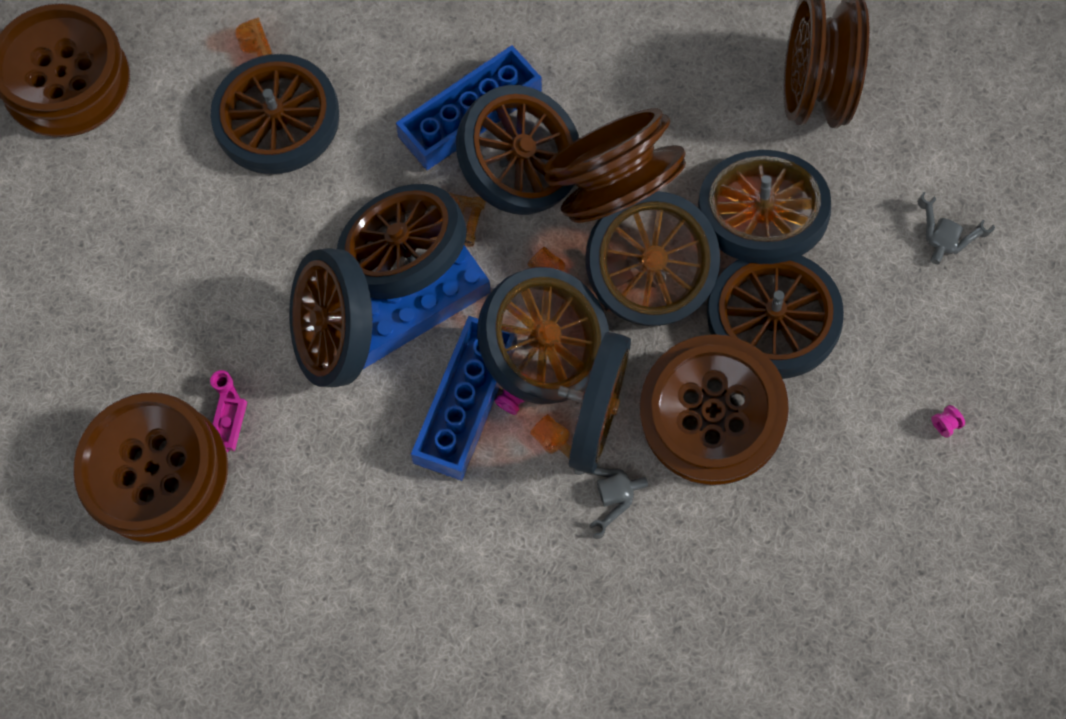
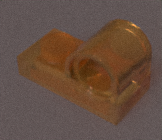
[235,17,272,57]

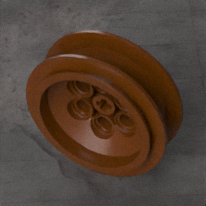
[640,334,789,485]

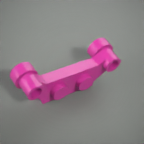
[210,370,247,453]

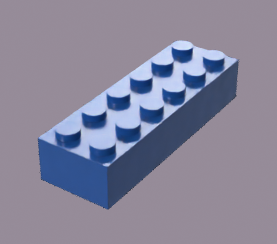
[396,45,542,170]
[363,245,491,369]
[411,316,517,481]

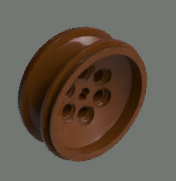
[783,0,870,129]
[0,4,130,137]
[544,108,686,223]
[74,392,228,543]

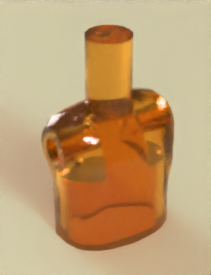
[527,247,566,271]
[530,414,571,458]

